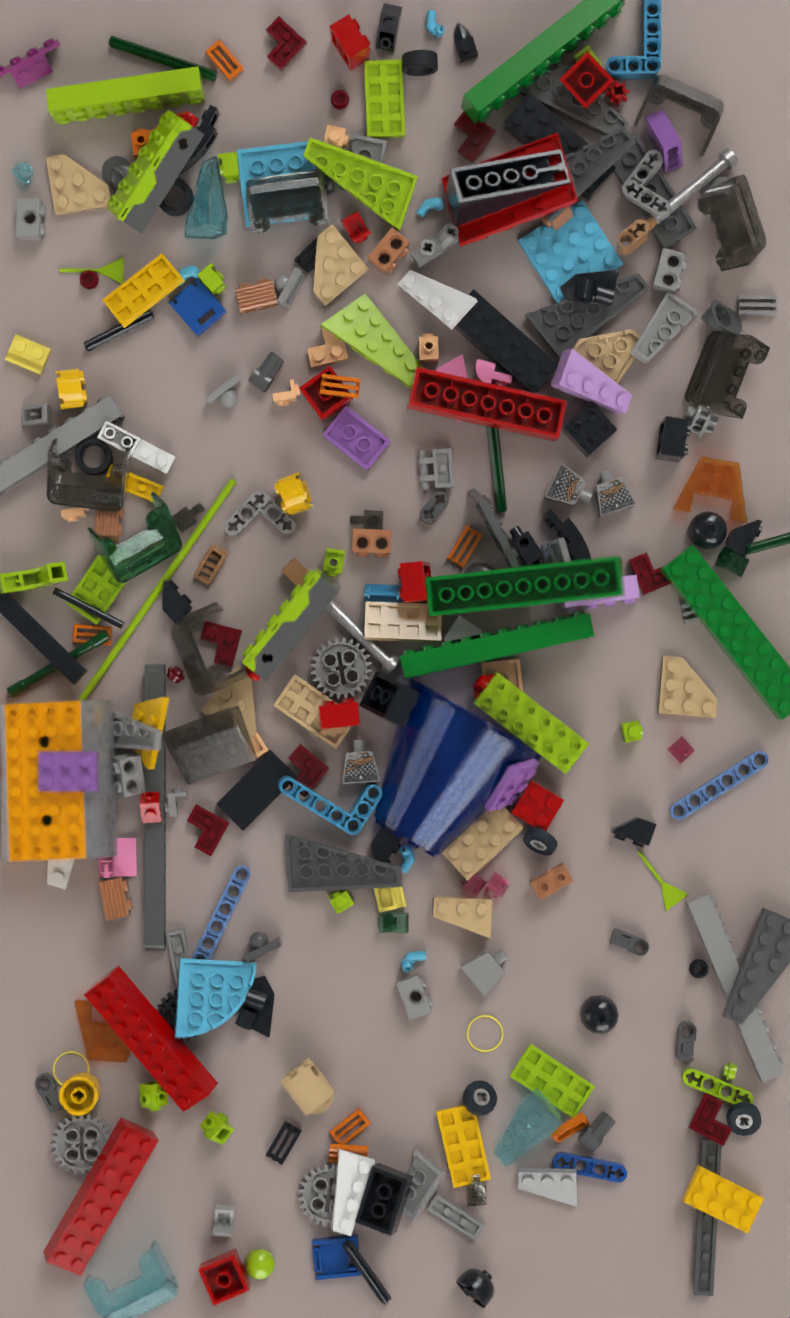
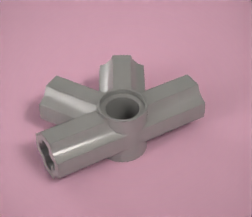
[411,223,459,268]

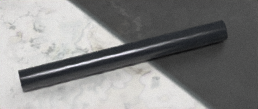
[52,587,124,629]

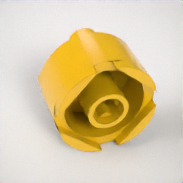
[56,368,88,409]
[274,472,313,516]
[59,1072,101,1116]

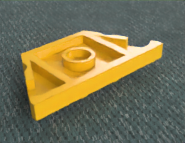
[132,697,169,769]

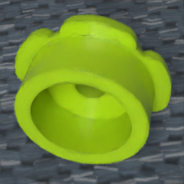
[723,1061,737,1081]

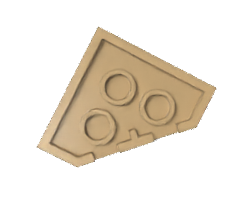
[46,154,111,215]
[313,224,369,306]
[573,329,640,384]
[658,656,718,718]
[201,666,257,747]

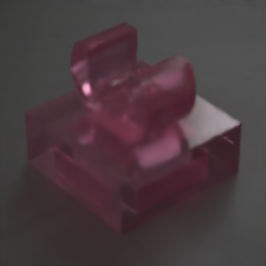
[667,736,695,763]
[485,872,510,899]
[461,874,487,897]

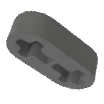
[420,491,449,524]

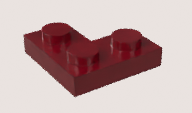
[266,16,307,71]
[454,111,496,163]
[628,552,671,595]
[200,621,242,667]
[288,743,330,798]
[187,804,230,856]
[689,1093,733,1146]

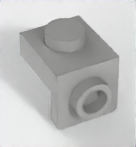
[165,788,188,817]
[213,1204,235,1237]

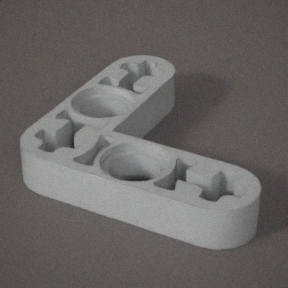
[622,150,671,219]
[224,491,296,536]

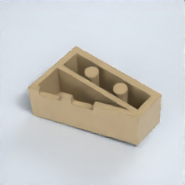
[433,895,492,938]

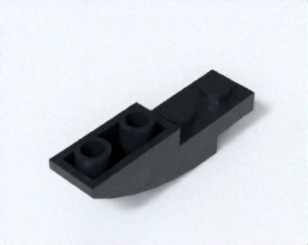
[179,105,220,175]
[543,509,591,561]

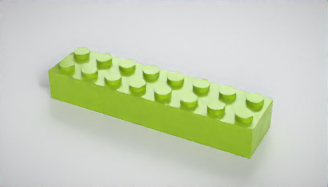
[46,66,205,125]

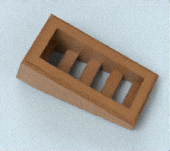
[193,543,230,586]

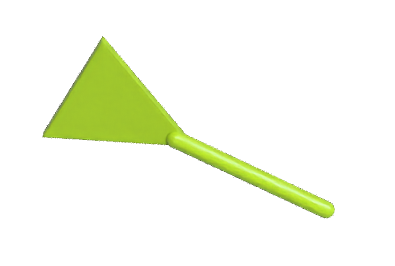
[59,257,124,284]
[637,851,688,911]

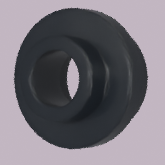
[689,959,708,979]

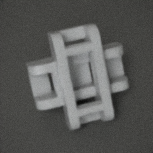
[683,405,719,438]

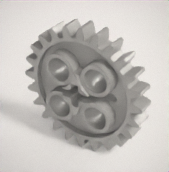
[310,637,372,699]
[50,1112,112,1175]
[298,1162,337,1227]

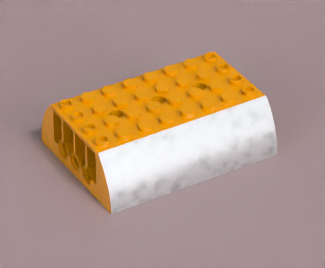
[0,701,118,861]

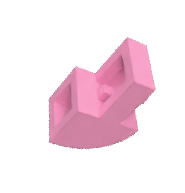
[475,359,512,387]

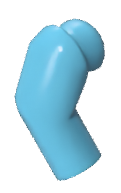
[426,10,445,37]
[416,197,444,218]
[179,265,201,287]
[399,845,415,874]
[401,951,426,972]

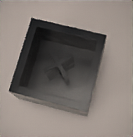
[562,401,618,458]
[655,416,691,462]

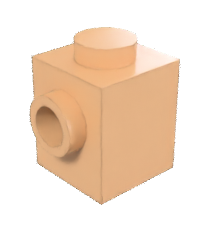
[324,125,349,149]
[419,333,439,363]

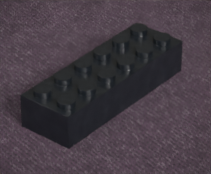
[503,93,616,202]
[454,289,558,394]

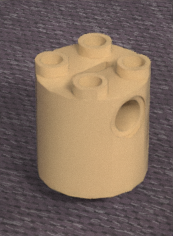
[280,1057,336,1116]

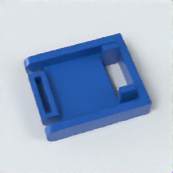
[168,278,227,337]
[312,1234,361,1280]

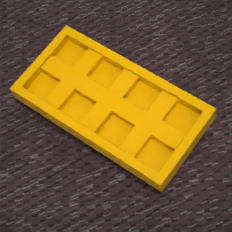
[102,253,184,328]
[436,1104,491,1188]
[681,1165,764,1233]

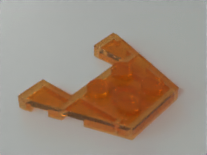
[673,456,748,523]
[75,999,132,1063]

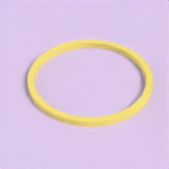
[467,1015,503,1052]
[53,1051,90,1086]

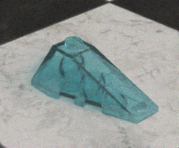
[185,156,228,240]
[493,1088,563,1167]

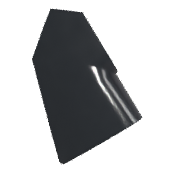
[560,270,619,306]
[235,976,275,1037]

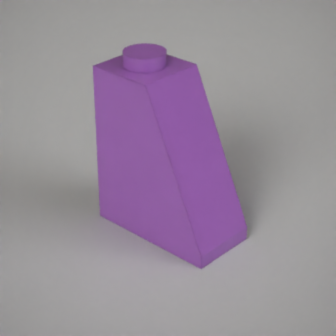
[645,109,683,173]

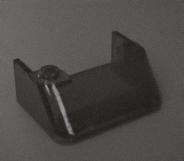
[634,74,724,156]
[46,438,131,512]
[171,602,248,696]

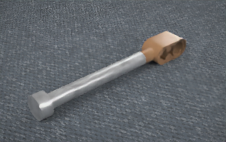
[617,148,739,256]
[281,557,401,675]

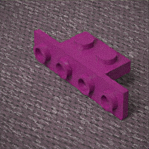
[0,38,61,89]

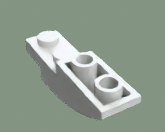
[97,421,176,474]

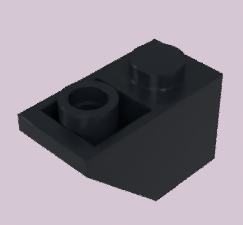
[376,3,402,52]
[722,520,763,557]
[162,578,192,624]
[611,817,657,848]
[371,827,401,863]

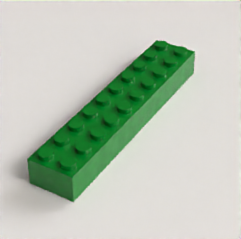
[461,0,625,125]
[660,545,790,720]
[426,556,625,617]
[400,611,595,679]

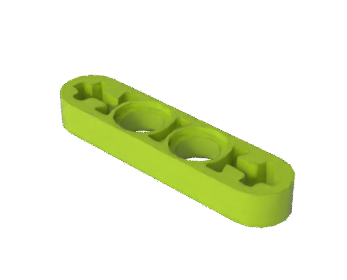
[681,1067,754,1104]

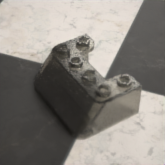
[246,171,329,233]
[697,175,766,272]
[685,331,770,419]

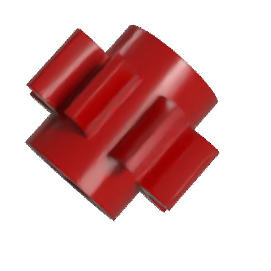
[605,80,630,106]

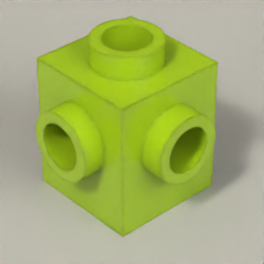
[139,1080,169,1111]
[200,1110,235,1145]

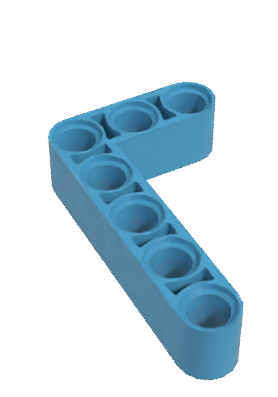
[604,0,662,79]
[278,775,382,835]

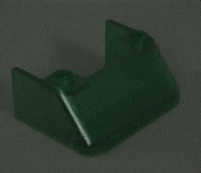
[87,491,182,583]

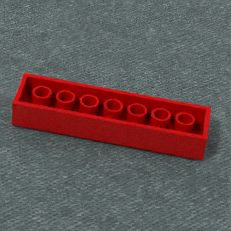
[406,367,567,442]
[84,965,218,1112]
[43,1117,159,1276]

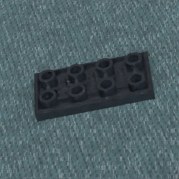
[216,749,297,831]

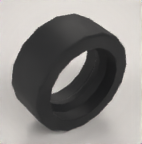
[402,50,438,76]
[159,178,194,217]
[75,438,113,476]

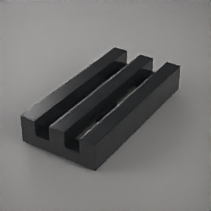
[294,237,317,274]
[265,1121,302,1165]

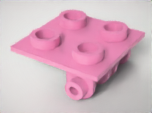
[98,838,137,878]

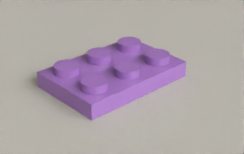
[322,406,391,471]
[38,752,99,791]
[484,758,539,812]

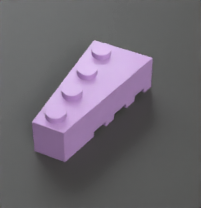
[551,348,632,414]
[561,575,640,612]

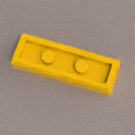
[103,464,164,504]

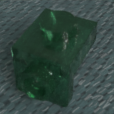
[715,548,750,577]
[378,912,409,933]

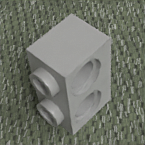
[651,248,687,294]
[111,752,146,798]

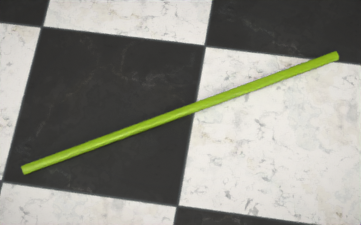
[79,478,237,701]

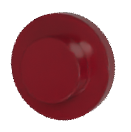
[331,90,350,110]
[80,270,99,290]
[166,666,185,683]

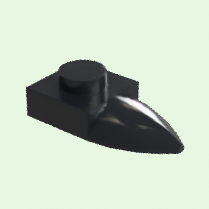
[454,23,478,62]

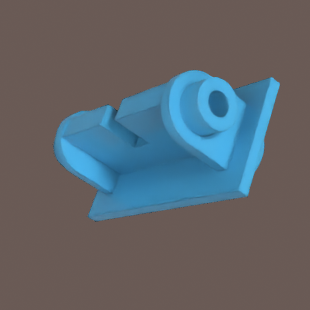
[364,584,403,603]

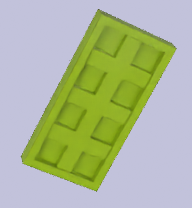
[364,59,405,138]
[66,542,141,625]
[509,1043,595,1118]

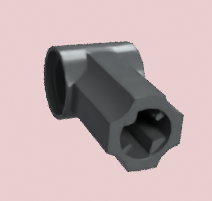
[248,352,284,392]
[578,1110,616,1152]

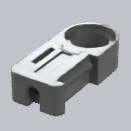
[609,928,649,956]
[676,1021,697,1061]
[35,1073,62,1113]

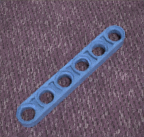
[669,751,769,820]
[191,865,251,960]

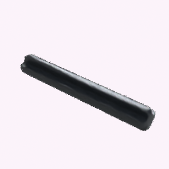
[84,310,154,352]
[342,1240,391,1304]

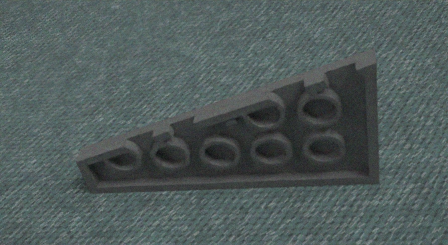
[468,488,524,568]
[722,908,790,1024]

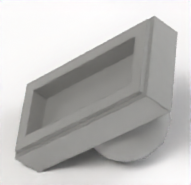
[274,267,305,309]
[205,375,241,408]

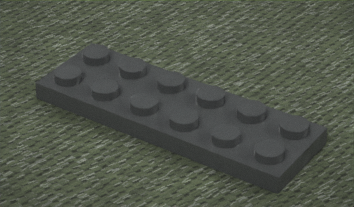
[613,132,697,249]

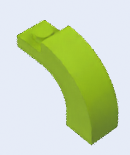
[0,561,68,594]

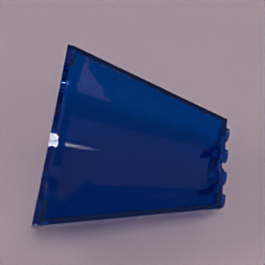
[374,678,542,857]

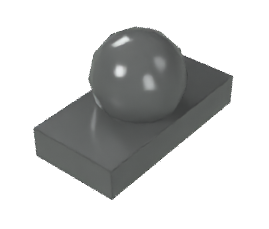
[243,931,282,962]

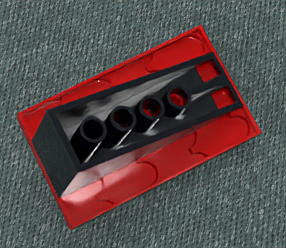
[441,132,578,247]

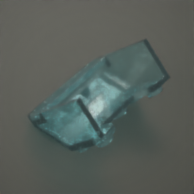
[83,1241,179,1318]

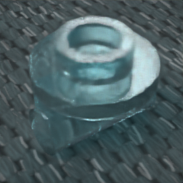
[11,162,34,185]

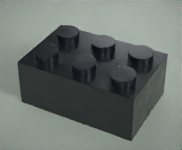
[359,672,420,728]
[355,1163,414,1236]

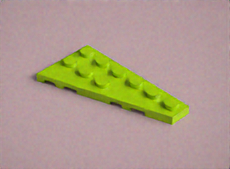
[303,137,418,232]
[320,293,424,389]

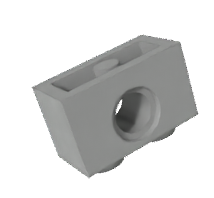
[16,198,46,241]
[396,973,434,1020]

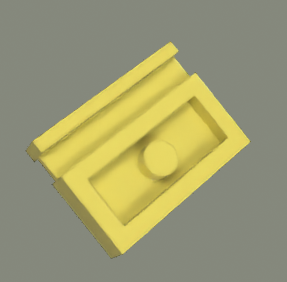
[5,334,52,375]
[374,887,406,912]

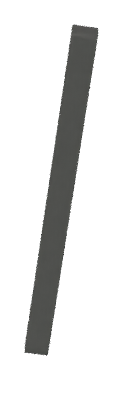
[145,664,166,951]

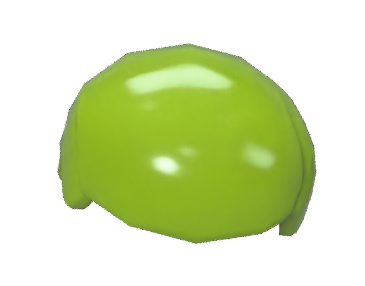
[244,1249,275,1279]

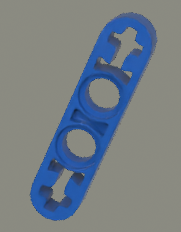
[553,1152,627,1182]

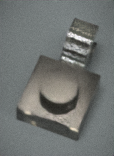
[170,503,205,533]
[350,510,383,530]
[466,1174,487,1206]

